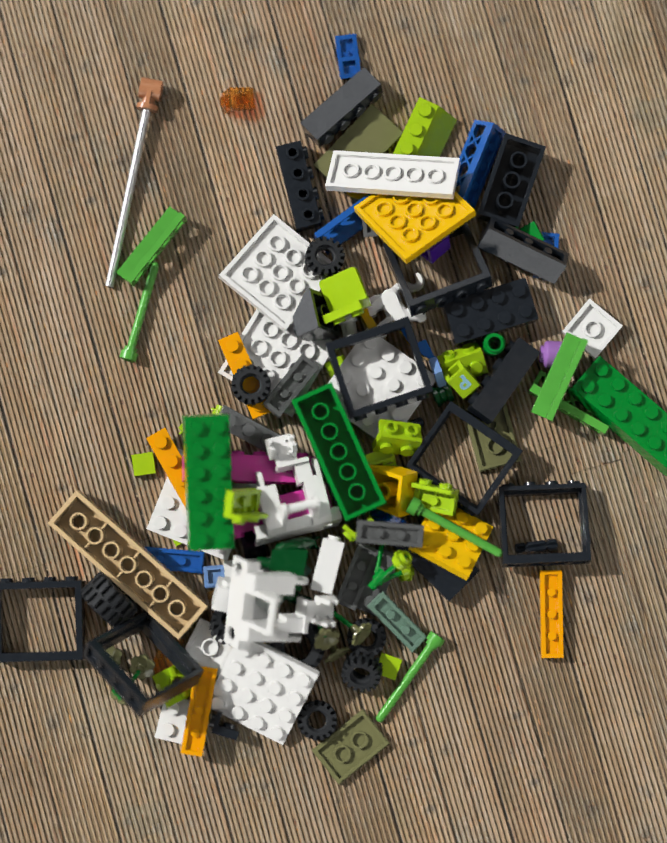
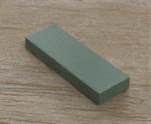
[367,591,427,653]

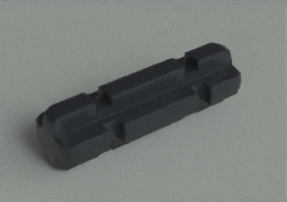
[515,539,558,555]

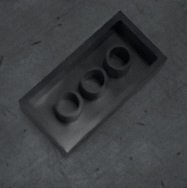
[476,133,546,229]
[442,277,539,347]

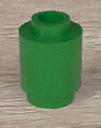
[482,333,505,357]

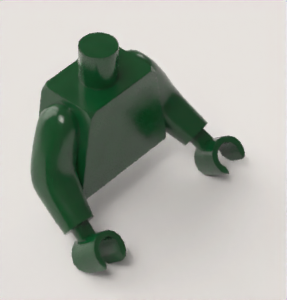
[257,536,321,604]

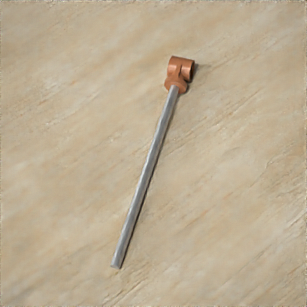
[105,77,164,288]

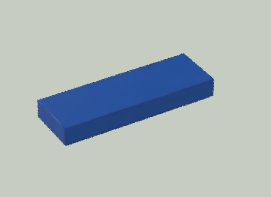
[143,546,205,574]

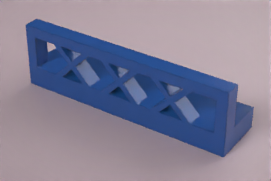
[456,120,505,209]
[314,193,372,255]

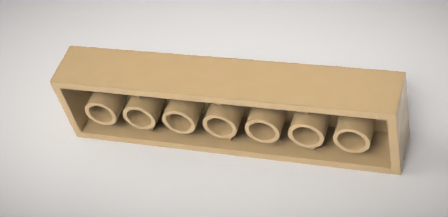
[48,490,210,640]

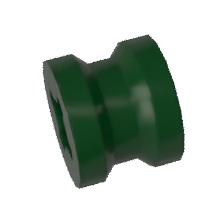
[432,382,455,408]

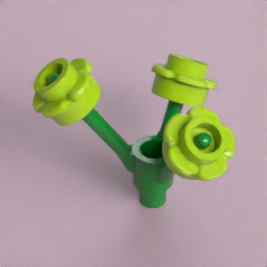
[368,544,414,591]

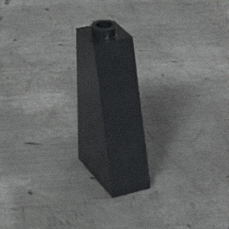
[393,545,480,602]

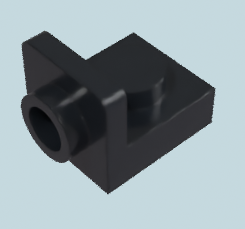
[241,530,267,559]
[209,711,240,741]

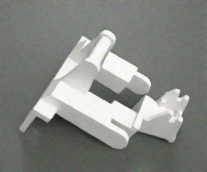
[254,434,342,547]
[224,555,339,650]

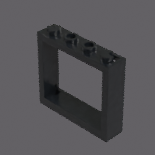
[383,222,493,317]
[325,316,433,422]
[406,401,523,516]
[497,480,592,568]
[0,576,85,662]
[83,611,204,718]

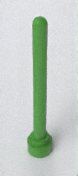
[119,262,159,363]
[406,497,503,557]
[376,631,445,722]

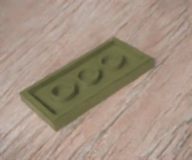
[314,104,403,195]

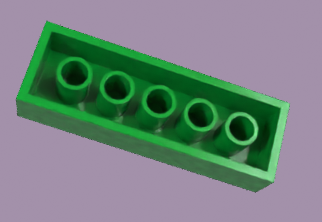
[568,355,667,476]
[291,382,386,522]
[182,413,234,551]

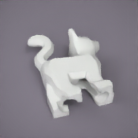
[367,273,426,339]

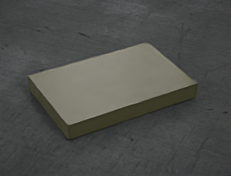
[463,403,521,472]
[312,709,390,785]

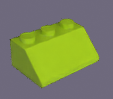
[393,97,457,157]

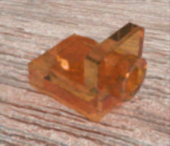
[220,87,256,114]

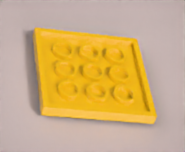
[354,191,476,264]

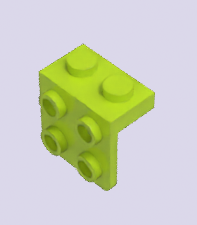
[319,267,372,325]

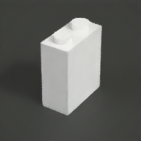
[310,535,345,595]

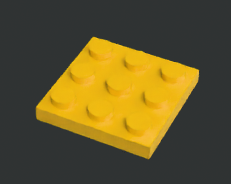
[408,507,493,580]

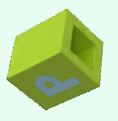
[443,360,480,399]

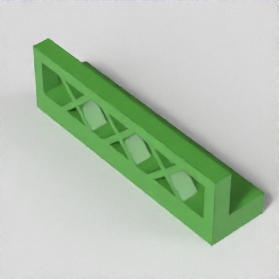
[116,206,187,287]
[531,332,588,421]
[527,370,609,435]

